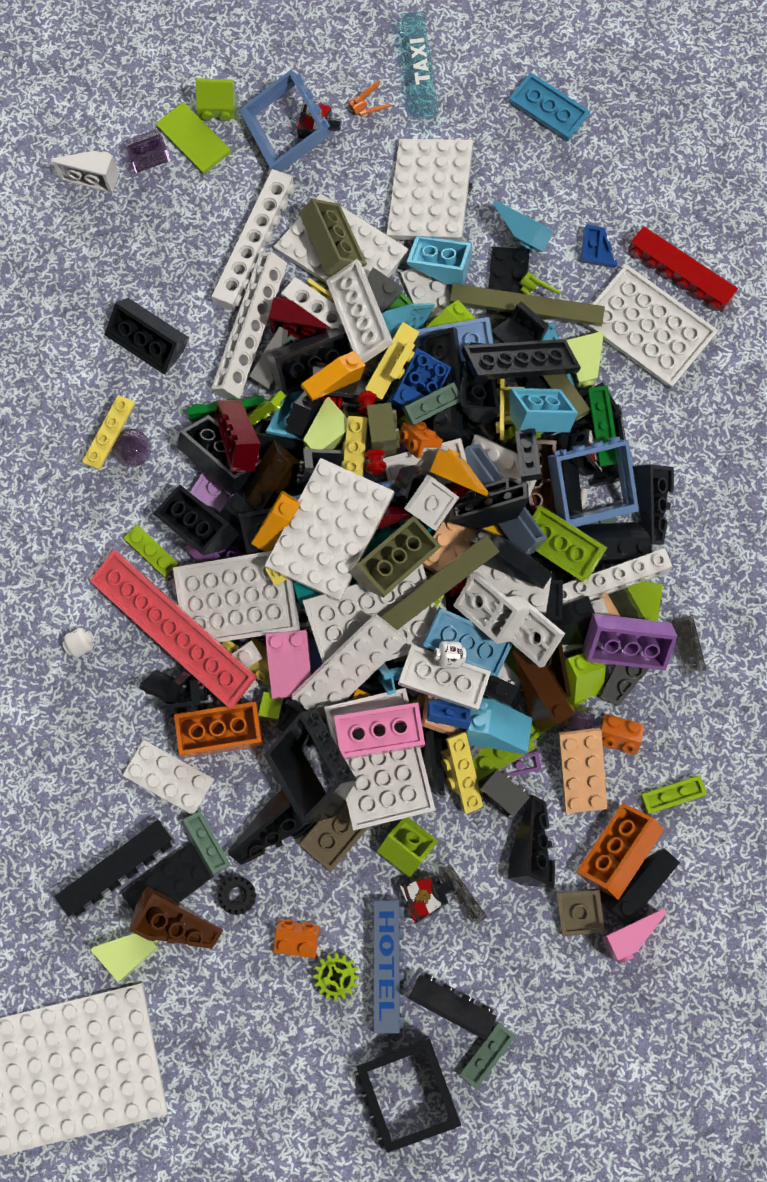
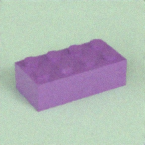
[582,613,678,671]

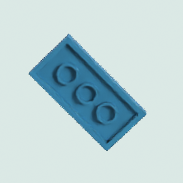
[509,72,590,141]
[422,607,512,677]

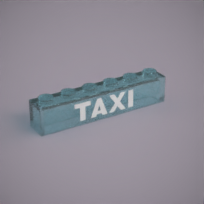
[399,11,438,119]

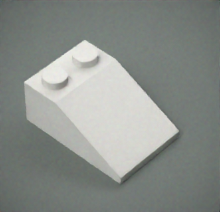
[52,151,119,193]

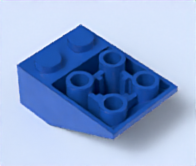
[386,348,451,422]

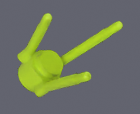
[519,271,561,295]

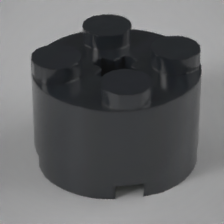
[394,465,440,505]

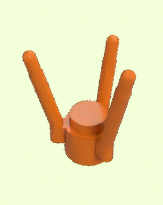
[348,80,391,117]

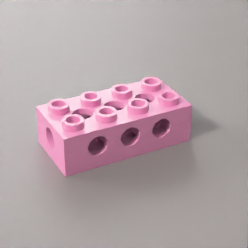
[334,702,425,760]

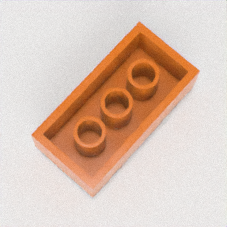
[174,702,264,759]
[576,802,664,900]

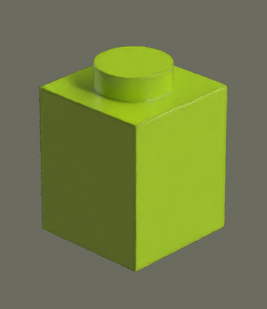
[258,690,285,722]

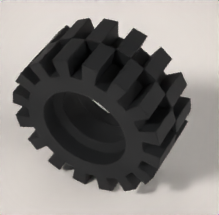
[217,876,256,915]

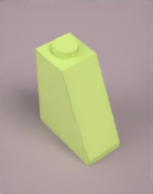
[566,331,603,390]
[303,397,348,450]
[91,933,160,982]

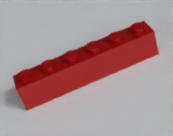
[628,226,738,312]

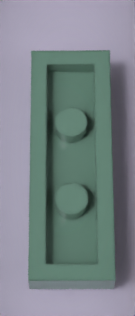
[402,382,461,426]
[181,811,231,877]
[459,1022,516,1089]

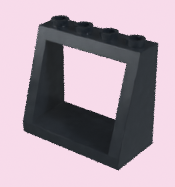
[264,710,357,825]
[354,1037,462,1153]

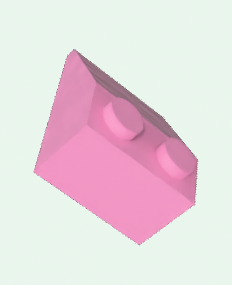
[266,630,312,699]
[601,908,667,963]

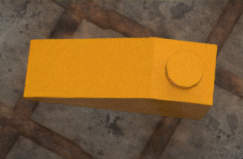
[301,351,366,401]
[430,448,489,496]
[251,491,300,552]

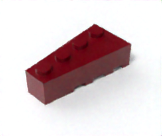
[215,400,260,472]

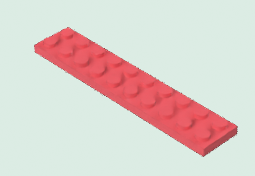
[90,550,257,709]

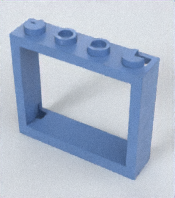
[239,69,331,172]
[547,437,639,527]

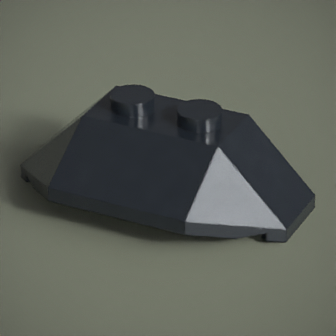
[450,477,529,529]
[420,727,445,798]

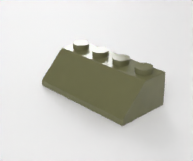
[299,199,367,275]
[349,516,441,598]

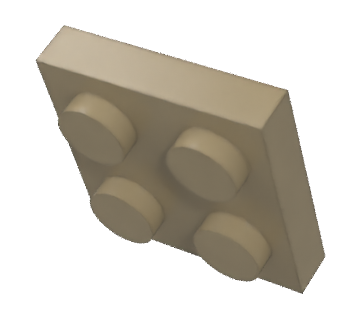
[557,888,605,936]

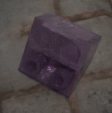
[123,128,170,173]

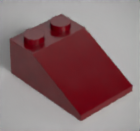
[269,297,327,339]

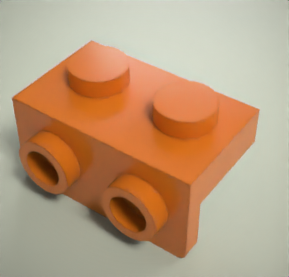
[399,421,443,458]
[601,713,645,755]
[273,919,320,958]

